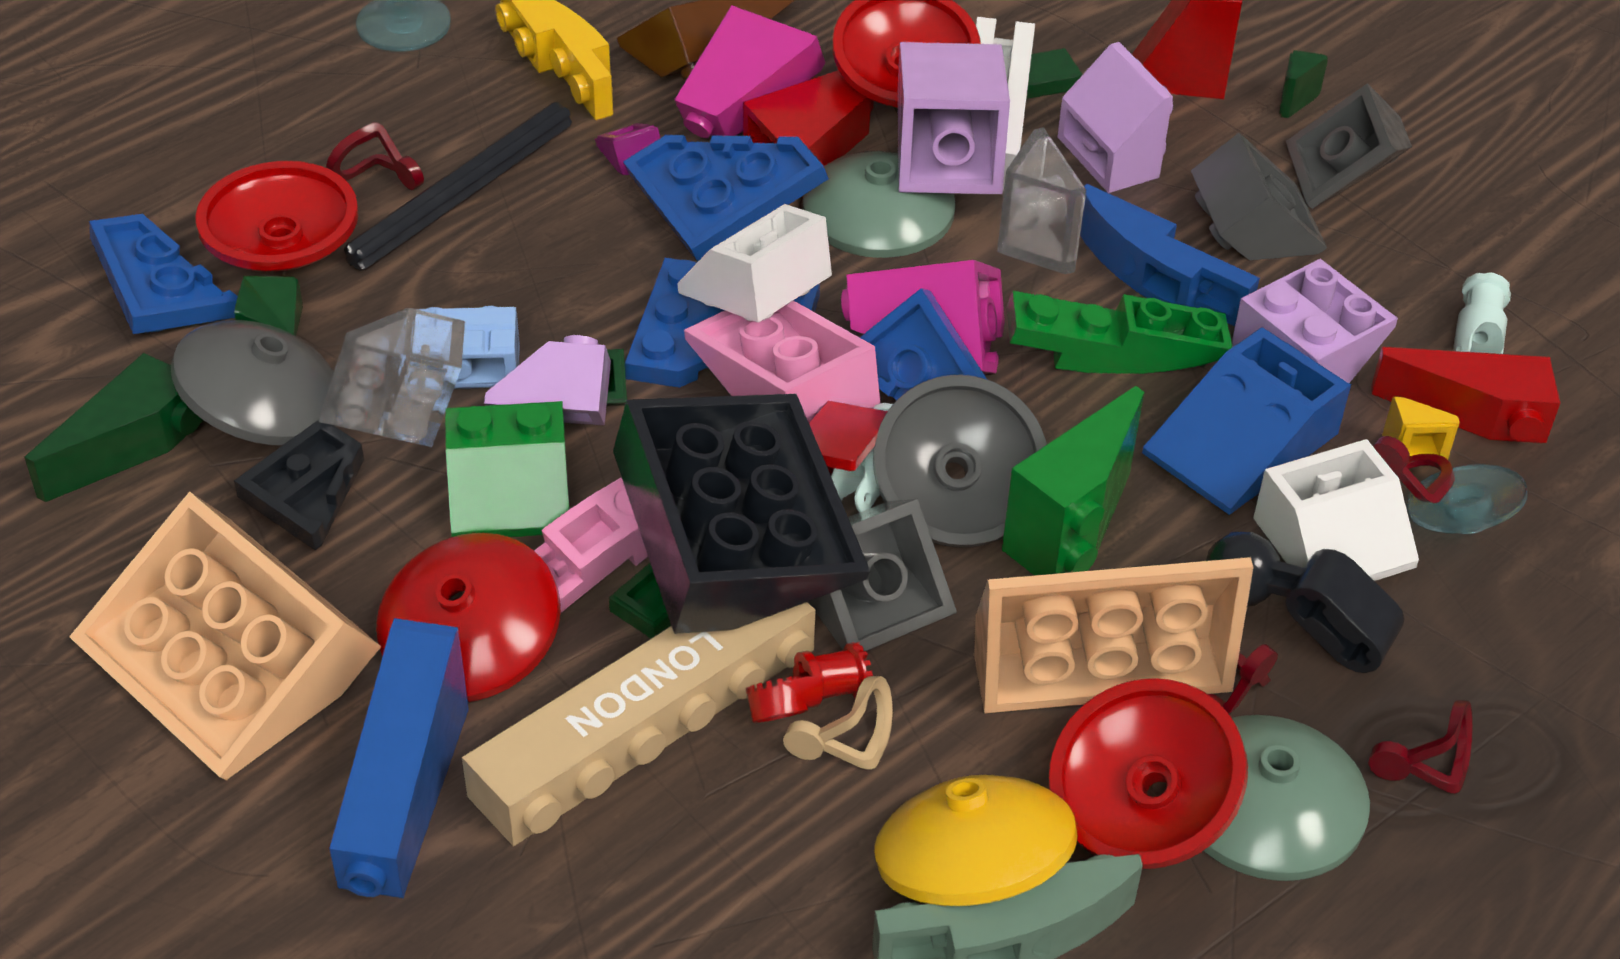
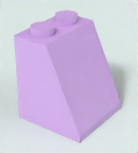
[898,42,1010,194]

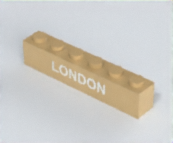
[462,602,815,847]

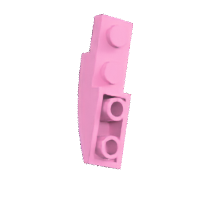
[534,477,648,612]

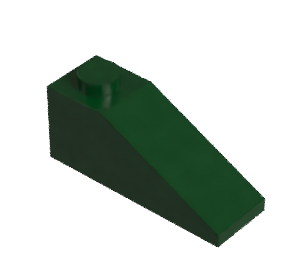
[24,353,203,502]

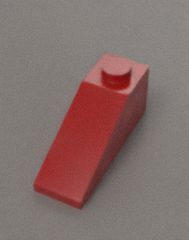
[1371,347,1561,443]

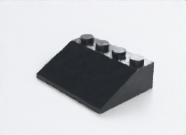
[613,394,870,634]

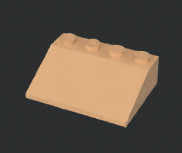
[69,491,381,780]
[974,557,1253,713]

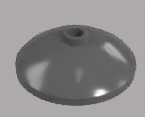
[171,320,343,445]
[873,375,1047,548]

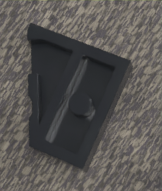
[234,418,364,550]

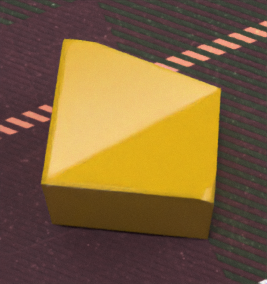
[1382,397,1460,460]

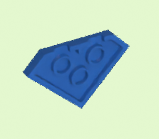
[623,135,829,262]
[625,258,820,388]

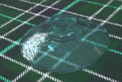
[356,0,451,52]
[1407,464,1528,534]

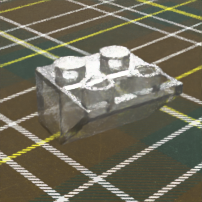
[319,307,465,447]

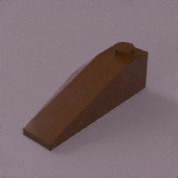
[617,0,795,80]

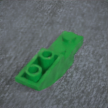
[1006,291,1232,374]

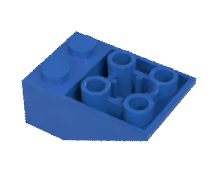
[1142,327,1351,515]

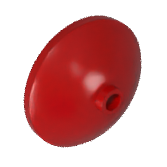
[832,0,981,107]
[195,161,358,272]
[376,533,561,702]
[1049,678,1248,869]

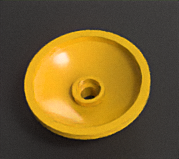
[874,775,1077,906]

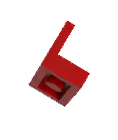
[809,401,888,475]

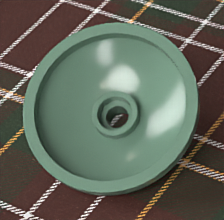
[803,151,955,258]
[1204,715,1370,881]

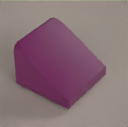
[595,123,660,175]

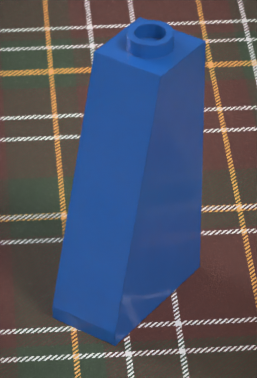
[329,618,469,898]

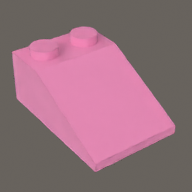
[684,301,880,422]

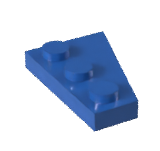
[89,214,238,334]
[860,288,987,400]

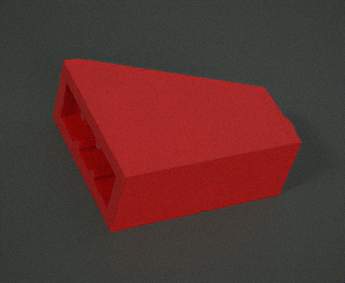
[1132,0,1242,99]
[743,70,874,166]

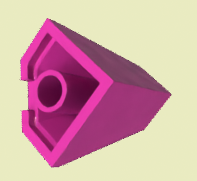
[675,6,825,138]
[841,260,1005,374]

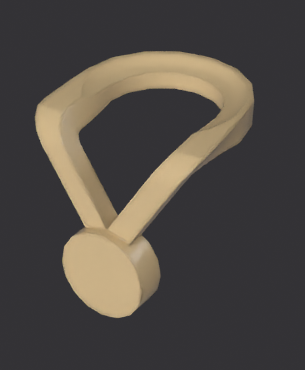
[783,676,893,769]

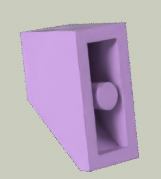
[484,335,611,425]

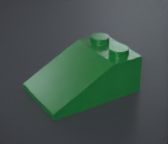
[1002,386,1144,576]

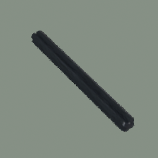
[344,102,572,271]

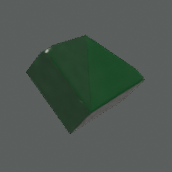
[234,276,303,336]

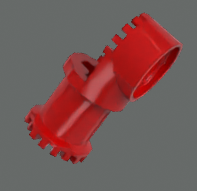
[746,642,873,723]

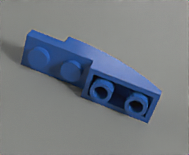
[1076,184,1260,326]

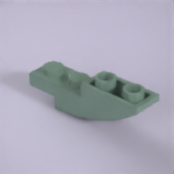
[872,854,1143,959]

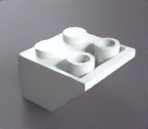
[677,204,832,323]
[1253,439,1419,581]

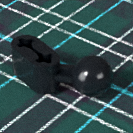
[1206,532,1405,673]

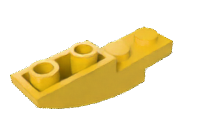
[495,0,613,120]

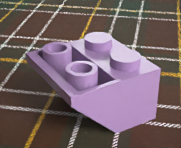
[1057,42,1173,193]
[1232,259,1398,383]

